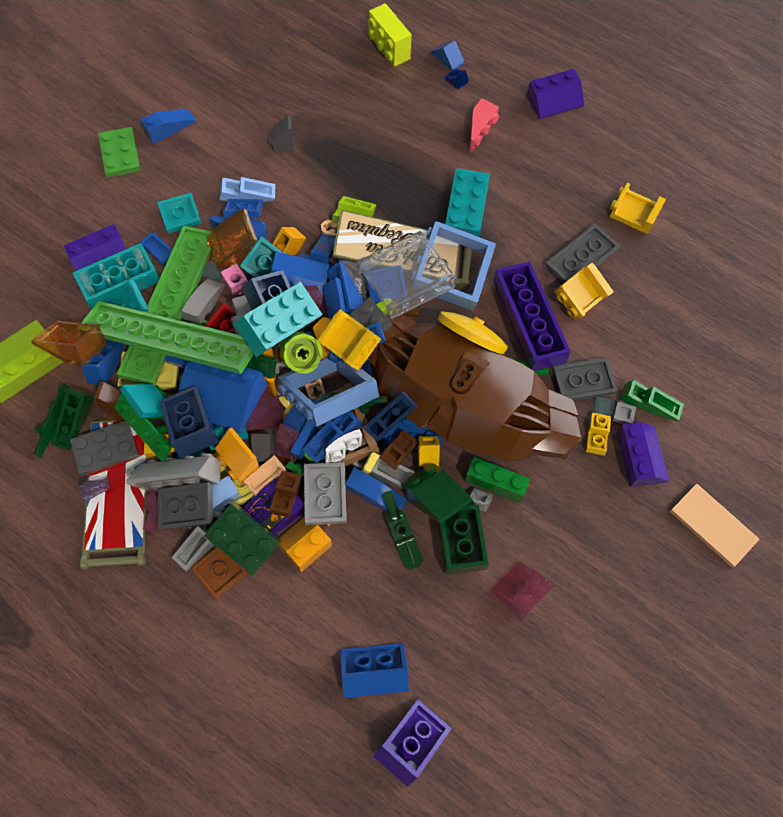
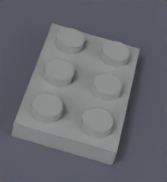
[304,462,347,525]

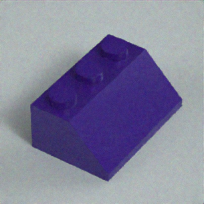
[526,69,584,119]
[63,224,127,271]
[617,422,669,487]

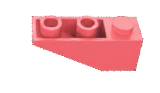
[470,98,499,151]

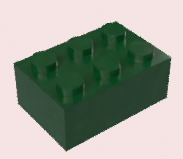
[204,501,281,576]
[438,504,489,575]

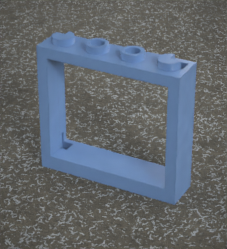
[411,221,496,311]
[278,354,379,426]

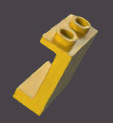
[610,183,666,234]
[554,262,613,320]
[318,309,381,371]

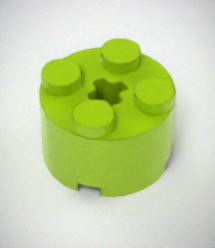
[280,332,323,374]

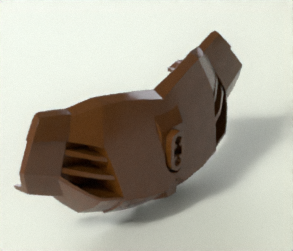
[365,312,581,462]

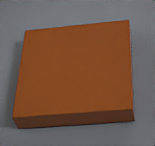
[190,547,249,600]

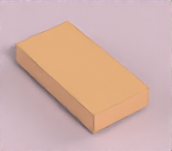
[243,455,287,496]

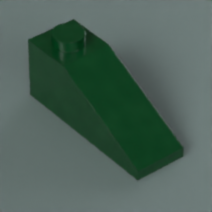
[51,388,95,451]

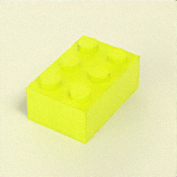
[368,3,412,67]

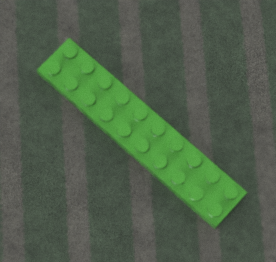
[117,225,218,386]
[78,301,254,374]

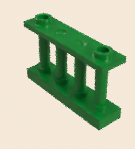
[114,385,174,462]

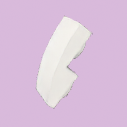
[325,429,362,463]

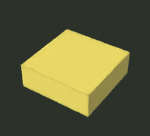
[361,452,380,475]

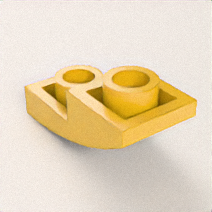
[586,413,611,456]

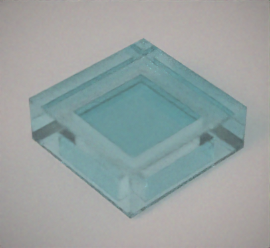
[202,261,225,282]
[593,396,615,419]

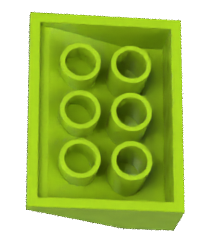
[0,320,67,403]

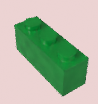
[465,457,530,503]

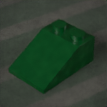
[401,463,473,524]

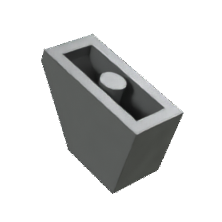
[269,115,294,152]

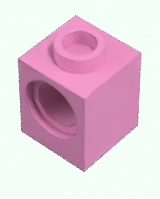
[221,264,248,297]

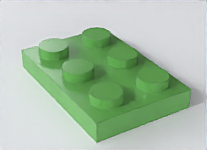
[98,127,141,177]

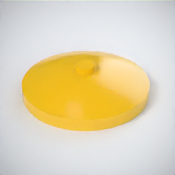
[437,311,508,354]

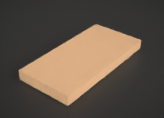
[670,484,759,568]

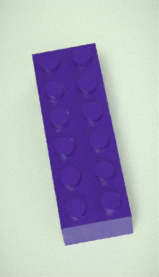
[493,261,571,371]

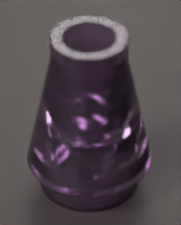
[78,478,111,500]

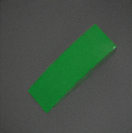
[620,379,684,421]

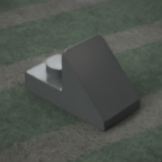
[251,426,282,463]

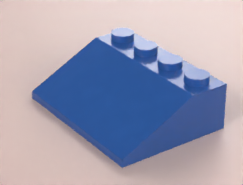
[178,361,268,433]

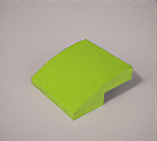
[332,196,376,223]

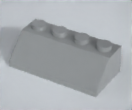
[126,454,221,492]

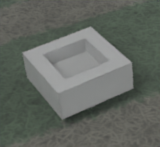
[612,402,636,424]
[468,488,493,512]

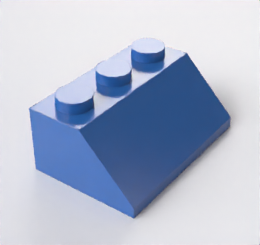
[271,251,330,302]
[341,643,409,698]

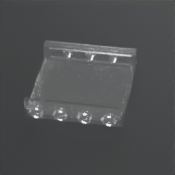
[356,231,455,320]

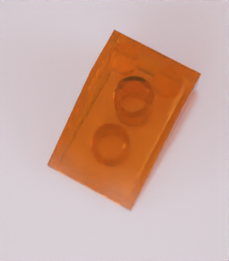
[207,208,257,270]
[31,320,107,366]

